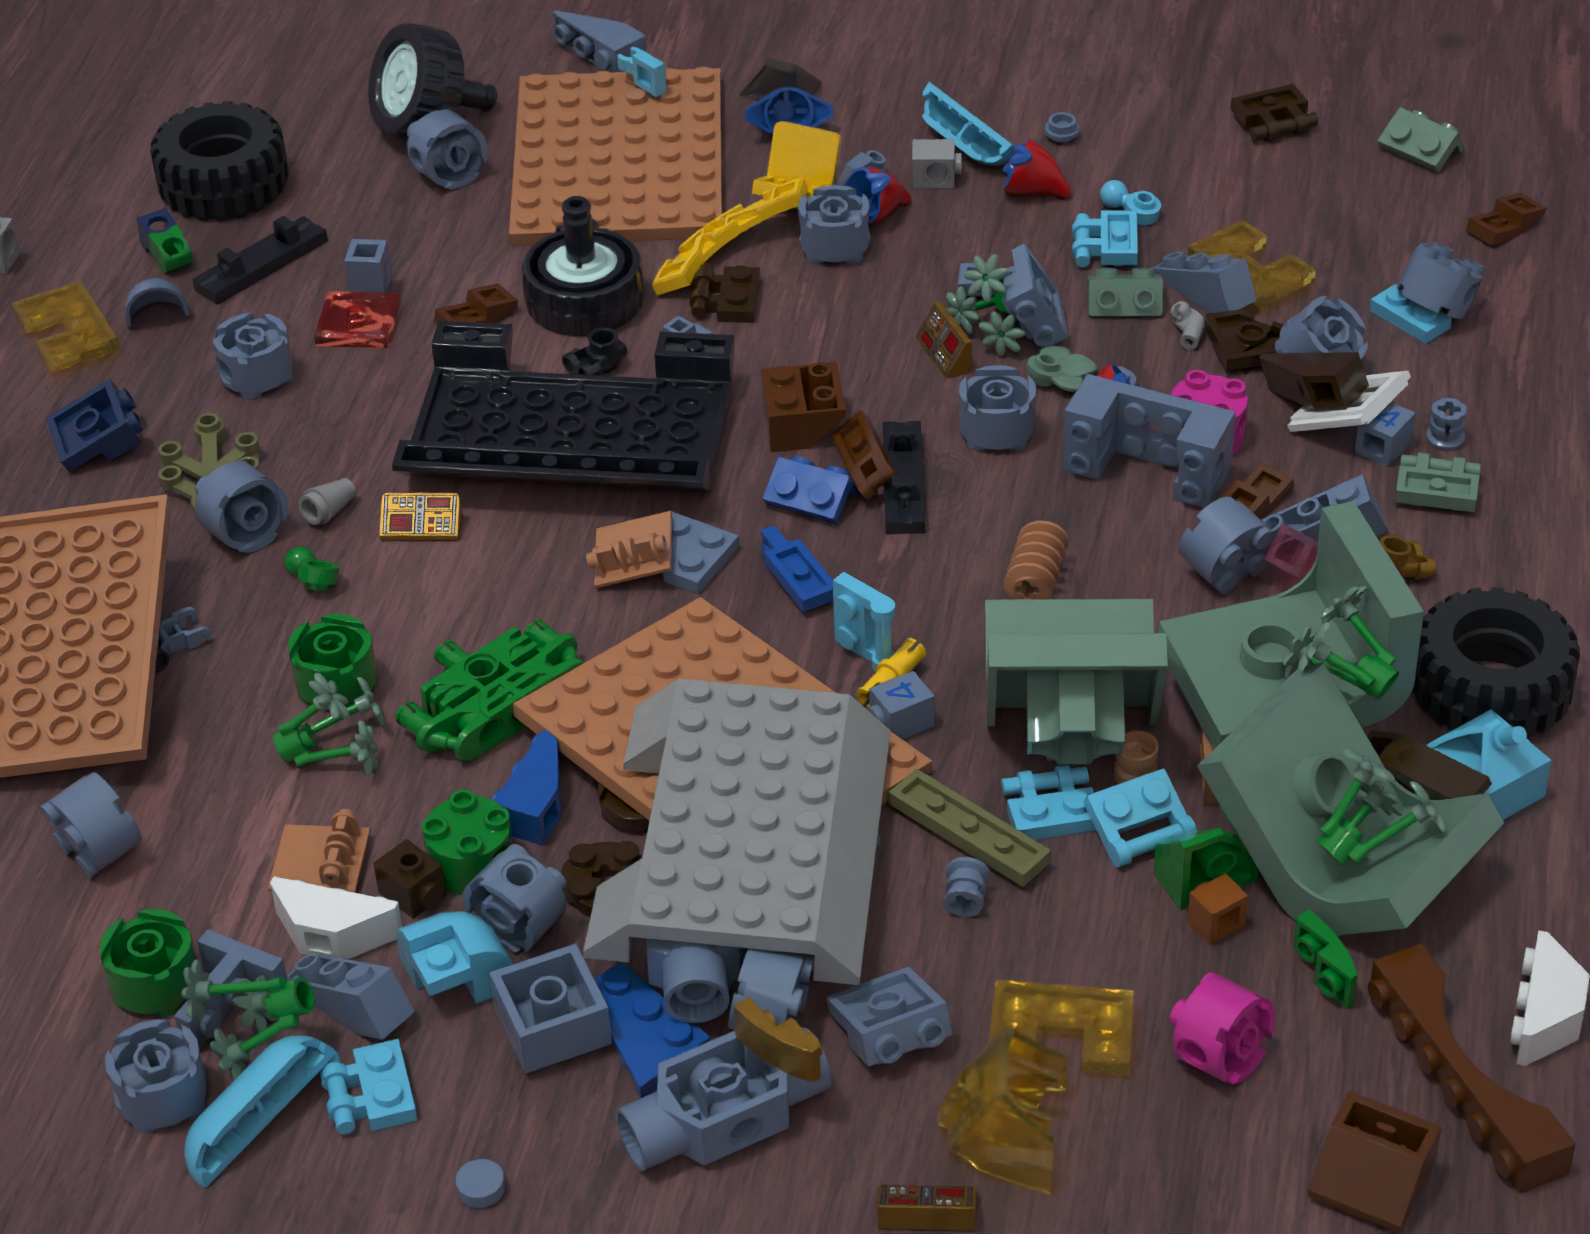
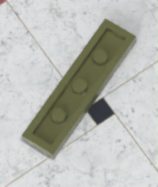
[888,768,1051,887]

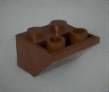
[761,362,846,452]
[1308,1091,1441,1233]

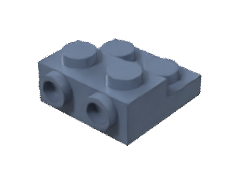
[1002,243,1069,349]
[826,966,953,1067]

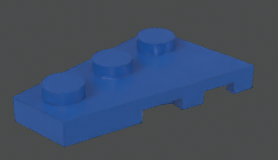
[594,962,711,1098]

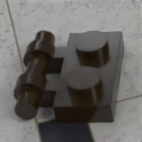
[1230,84,1318,141]
[689,263,761,323]

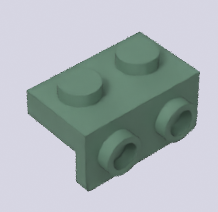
[1377,107,1465,173]
[1087,268,1163,316]

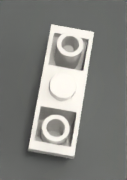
[270,877,402,959]
[1510,931,1590,1066]

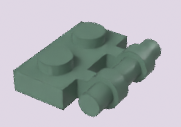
[1395,452,1481,512]

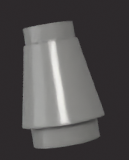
[298,478,356,525]

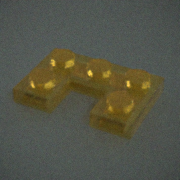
[1188,219,1316,309]
[12,280,120,373]
[987,980,1134,1074]

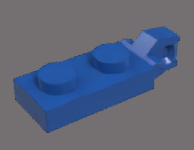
[760,525,833,612]

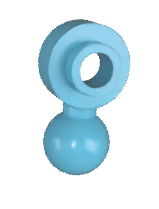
[1100,180,1161,226]

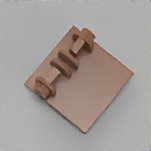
[586,511,672,588]
[268,809,371,893]

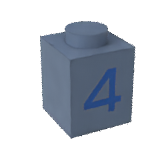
[344,239,392,298]
[1355,402,1416,467]
[867,671,935,739]

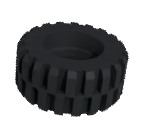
[150,101,289,221]
[1412,587,1580,739]

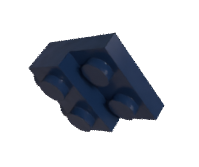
[46,379,145,472]

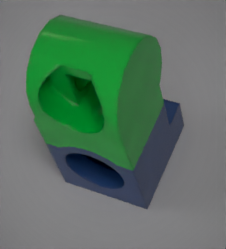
[136,208,193,273]

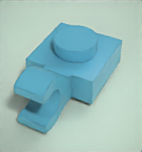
[617,47,666,97]

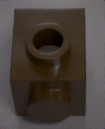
[373,839,446,919]

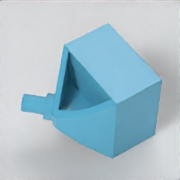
[1427,710,1552,820]

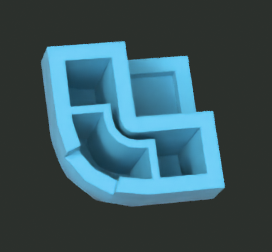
[396,911,513,1004]

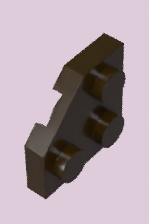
[1205,309,1284,371]

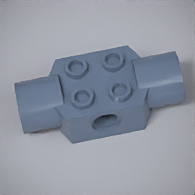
[646,938,740,1023]
[615,1028,832,1171]

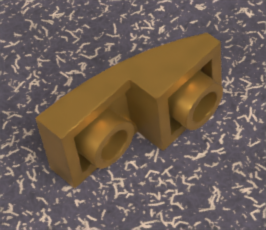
[733,997,823,1083]

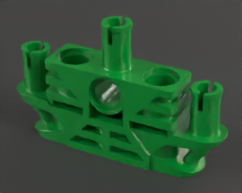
[395,619,585,761]

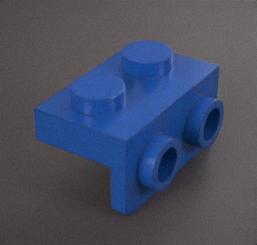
[762,456,858,524]

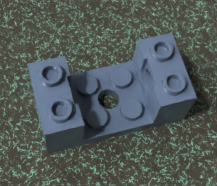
[1063,374,1235,508]

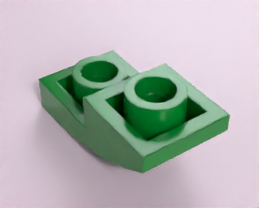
[1293,909,1358,1009]

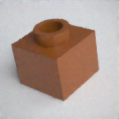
[1188,873,1248,945]

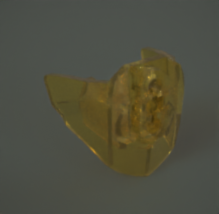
[937,1027,1069,1194]

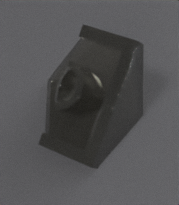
[739,57,822,101]

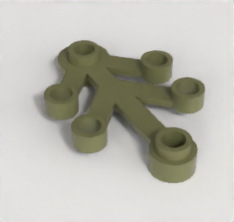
[158,413,261,512]

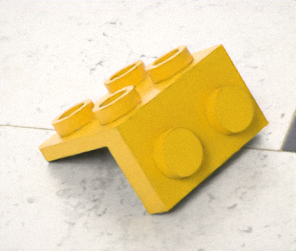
[752,121,841,209]

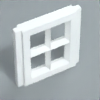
[1287,371,1411,432]

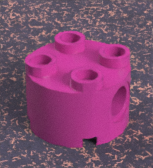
[1171,370,1248,453]
[1170,972,1276,1084]

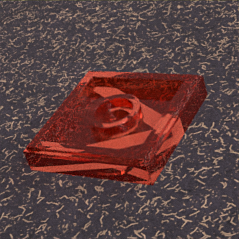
[314,291,401,348]

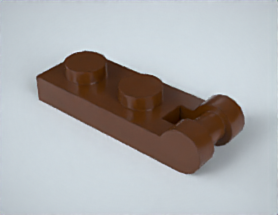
[831,410,899,500]

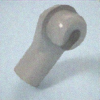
[1170,301,1205,350]

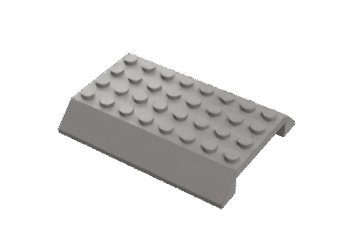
[583,678,890,985]

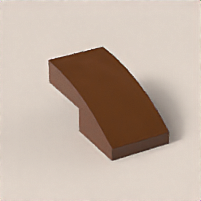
[1466,193,1547,246]
[434,283,518,324]
[1219,462,1294,519]

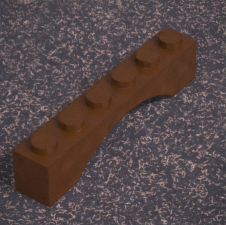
[1368,943,1576,1194]

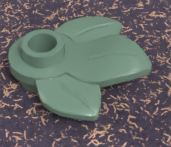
[1026,346,1098,392]

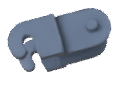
[158,607,212,655]

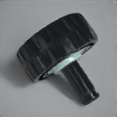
[368,23,498,139]
[522,196,644,336]

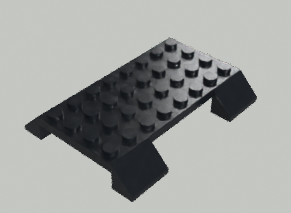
[392,321,735,492]

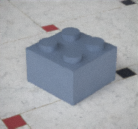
[489,944,612,1074]

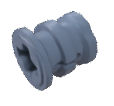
[1426,398,1467,450]
[943,857,990,918]

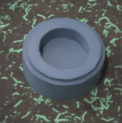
[455,1159,505,1208]

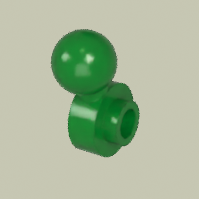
[284,546,340,591]

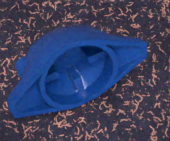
[745,87,833,134]

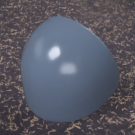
[124,278,189,328]

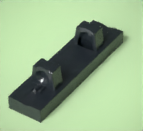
[192,216,328,305]
[882,421,925,534]

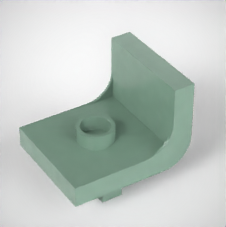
[1159,501,1424,749]
[985,599,1168,765]
[1197,662,1504,936]

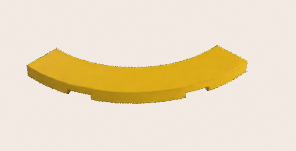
[652,178,808,295]

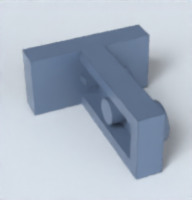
[174,929,287,1048]

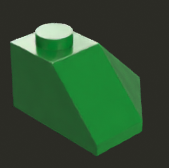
[1154,828,1259,910]

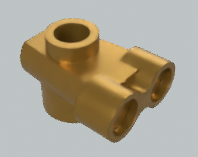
[1380,535,1437,580]

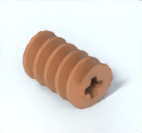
[1003,521,1069,599]

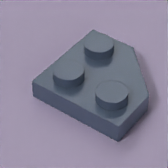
[661,511,739,594]

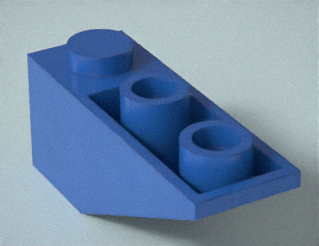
[492,729,562,846]

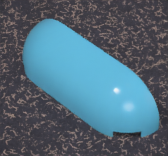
[922,82,1016,166]
[184,1035,337,1189]

